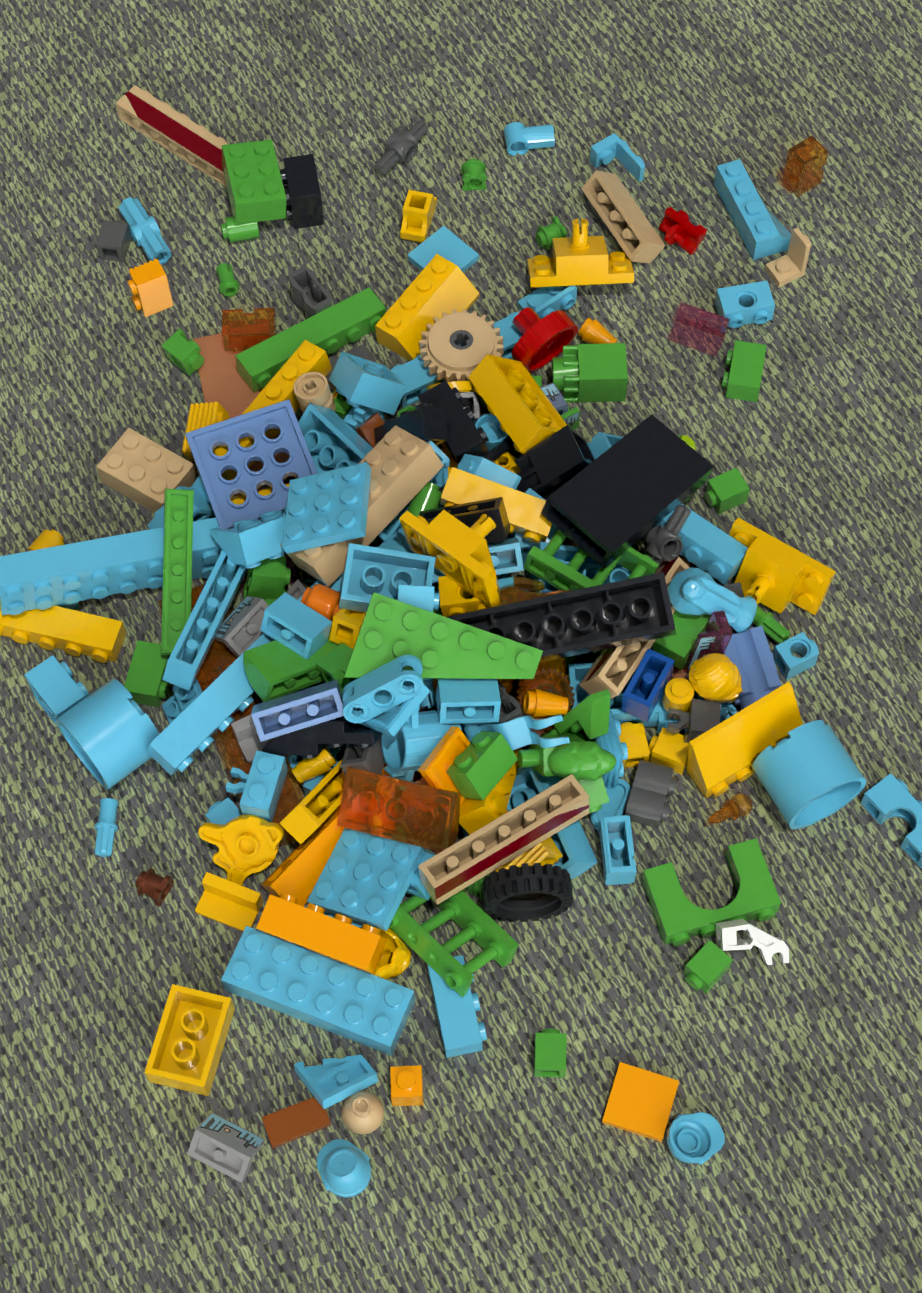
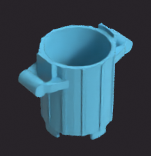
[381,706,462,790]

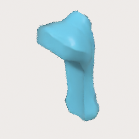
[667,568,757,633]

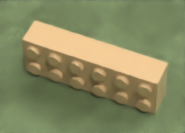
[280,425,444,587]

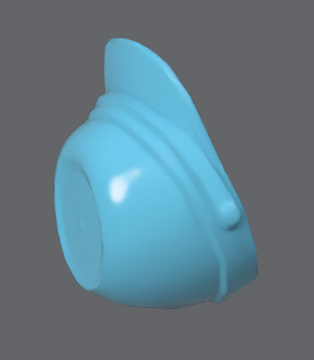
[667,1112,725,1164]
[317,1139,371,1198]

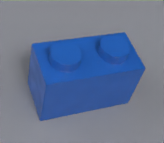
[621,649,675,722]

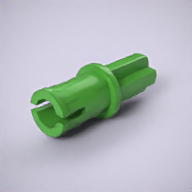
[752,606,790,644]

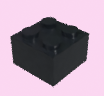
[280,154,324,229]

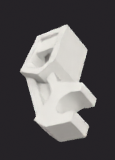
[716,919,789,965]

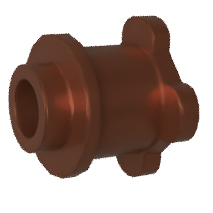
[135,868,174,907]

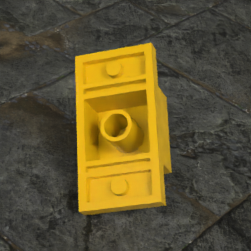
[527,218,634,287]
[399,510,500,608]
[729,518,836,615]

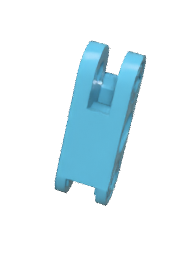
[343,655,423,723]

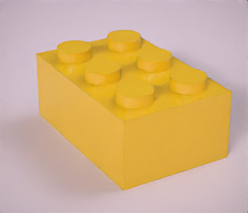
[144,984,235,1096]

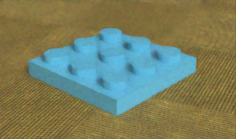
[282,462,371,554]
[307,825,426,931]

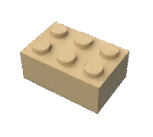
[96,428,197,513]

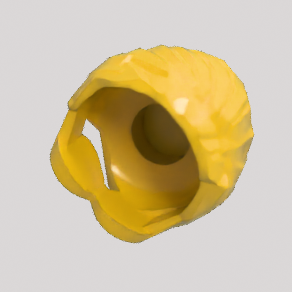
[689,653,743,704]
[373,927,411,980]

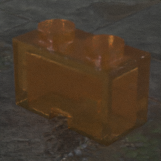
[782,136,828,197]
[222,308,277,352]

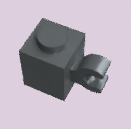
[666,699,721,743]

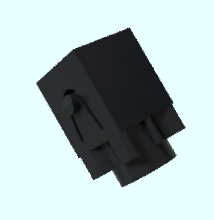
[515,425,595,501]

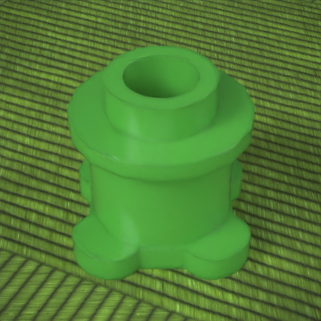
[461,159,487,191]
[535,216,567,250]

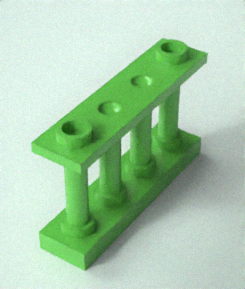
[524,530,659,592]
[389,890,519,998]

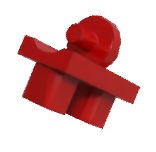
[658,207,707,255]

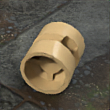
[293,372,336,414]

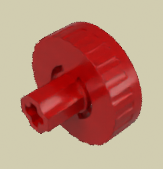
[511,307,578,373]

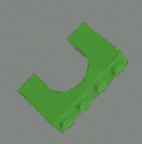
[642,838,781,946]

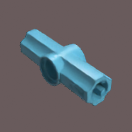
[118,197,172,265]

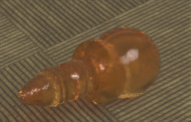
[708,794,753,824]

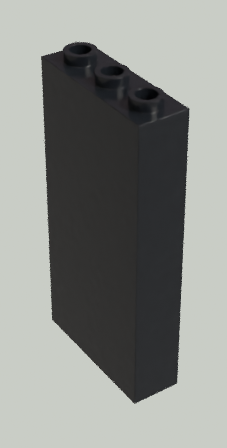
[541,415,714,569]

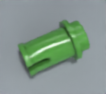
[216,263,240,297]

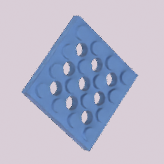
[185,399,318,529]

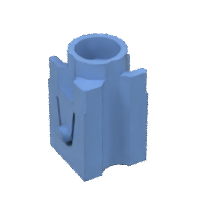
[714,626,782,712]

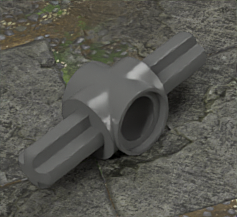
[374,120,429,175]
[646,504,691,574]

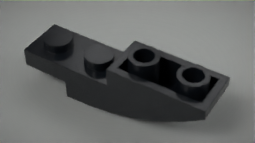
[261,716,382,759]

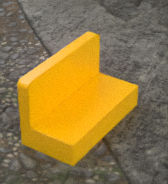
[195,872,263,932]

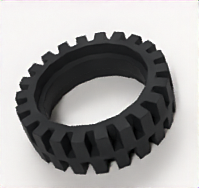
[482,863,573,922]

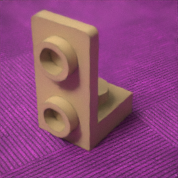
[765,228,811,288]

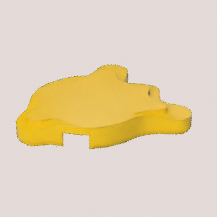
[198,815,284,886]

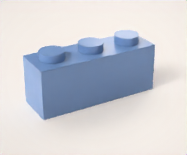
[251,679,344,742]

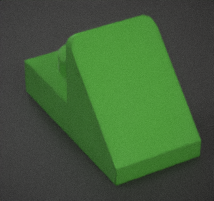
[554,689,611,739]

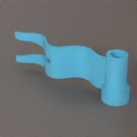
[462,714,570,750]

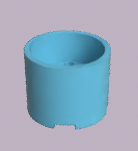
[55,678,159,790]
[752,720,866,829]

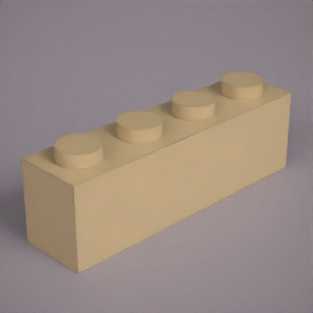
[582,170,666,264]

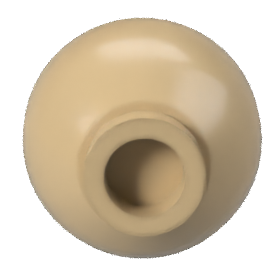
[341,1090,384,1135]

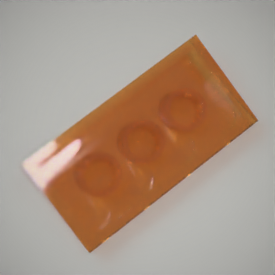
[337,767,460,852]

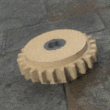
[419,309,504,382]

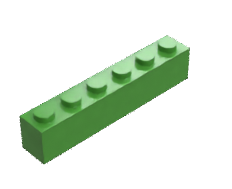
[235,287,386,393]

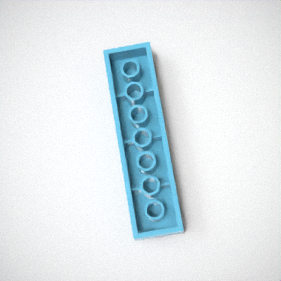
[0,517,222,615]

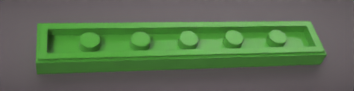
[161,488,194,655]

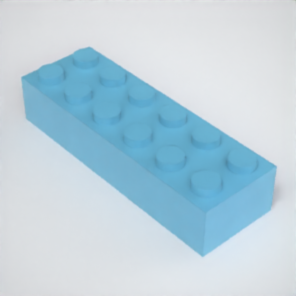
[221,926,415,1056]

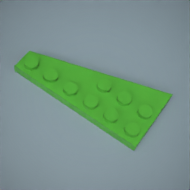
[344,592,543,679]

